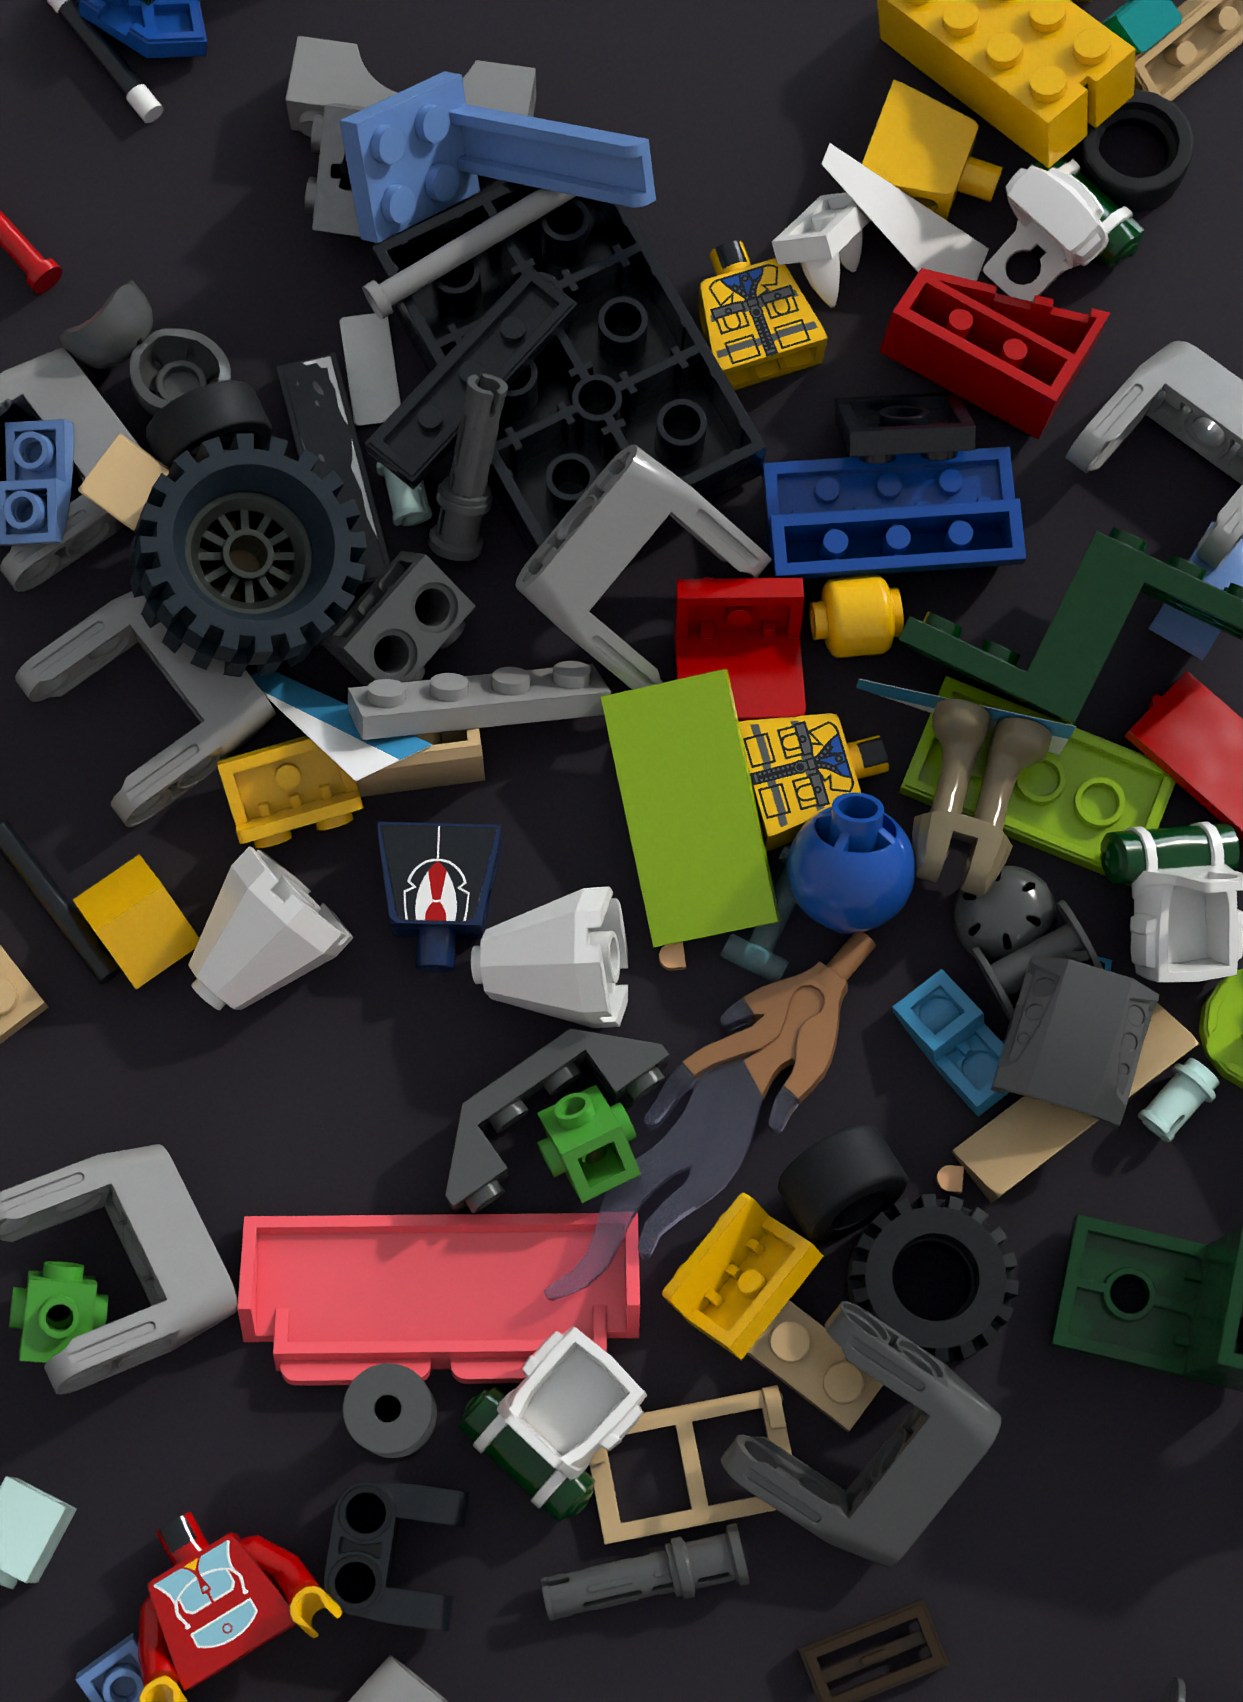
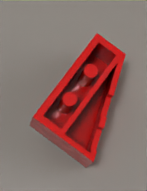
[879,268,1110,440]

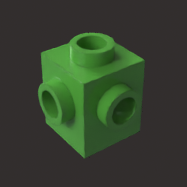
[537,1085,641,1203]
[9,1261,108,1363]

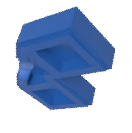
[77,0,207,58]

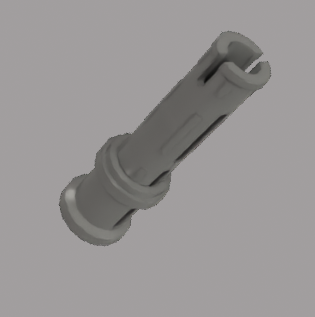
[427,374,508,561]
[541,1523,750,1622]

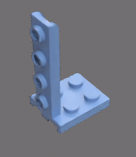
[339,71,656,243]

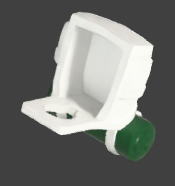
[983,157,1144,302]
[1100,821,1243,982]
[458,1326,647,1523]

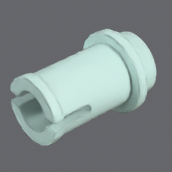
[376,462,433,526]
[1138,1058,1220,1142]

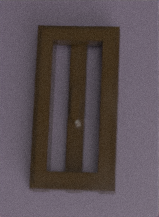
[797,1599,950,1702]

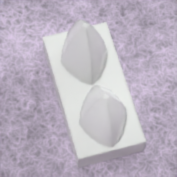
[772,192,871,308]

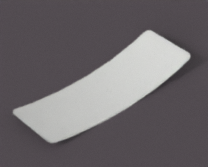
[340,313,401,426]

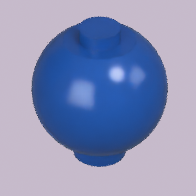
[787,792,915,934]

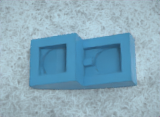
[892,969,1009,1117]

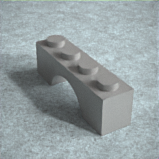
[286,36,536,137]

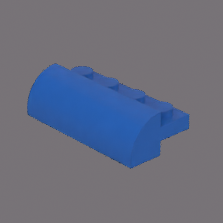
[762,447,1026,580]

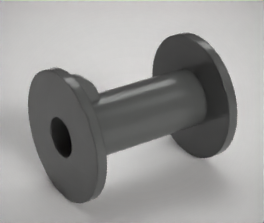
[971,900,1103,1020]
[343,1363,437,1458]

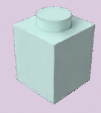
[0,1476,77,1589]

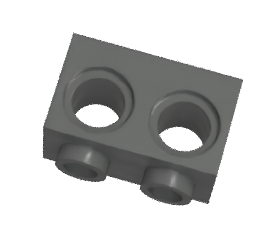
[322,551,476,686]

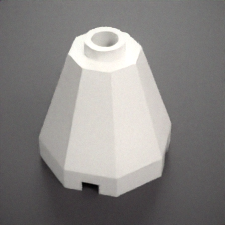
[188,847,354,1010]
[471,886,628,1028]

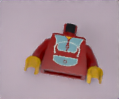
[138,1512,342,1702]

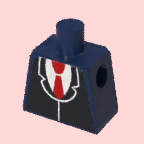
[378,822,502,973]

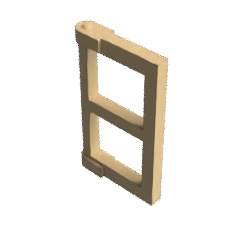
[589,1385,792,1544]

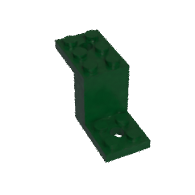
[899,527,1243,725]
[1048,1214,1243,1392]

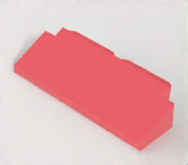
[237,1213,640,1386]

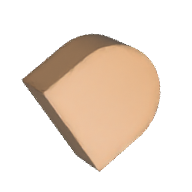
[659,942,686,971]
[936,1165,964,1194]

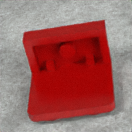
[674,577,806,722]

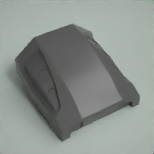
[991,956,1159,1129]

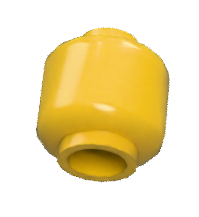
[809,574,904,659]

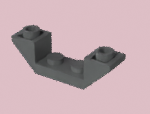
[445,1029,669,1214]

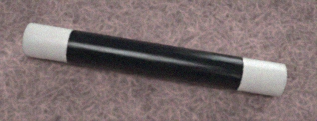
[47,0,163,123]

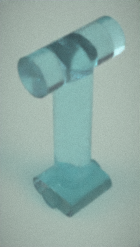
[721,844,796,982]

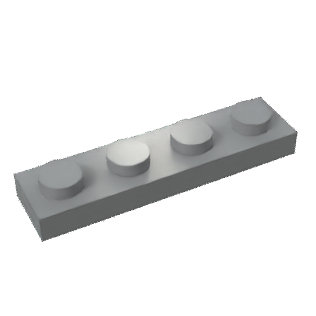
[348,661,611,740]

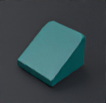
[1101,0,1182,53]

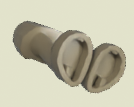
[912,699,1052,897]

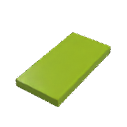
[601,669,781,948]
[899,676,1176,887]

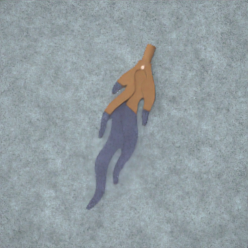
[544,932,876,1301]

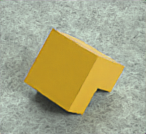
[73,854,200,990]

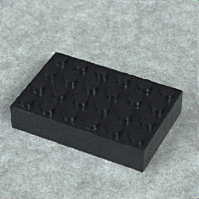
[372,182,767,557]

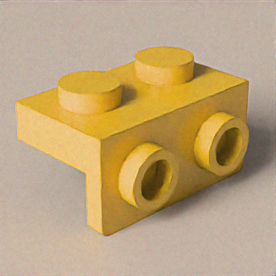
[217,735,364,848]
[662,1193,824,1360]

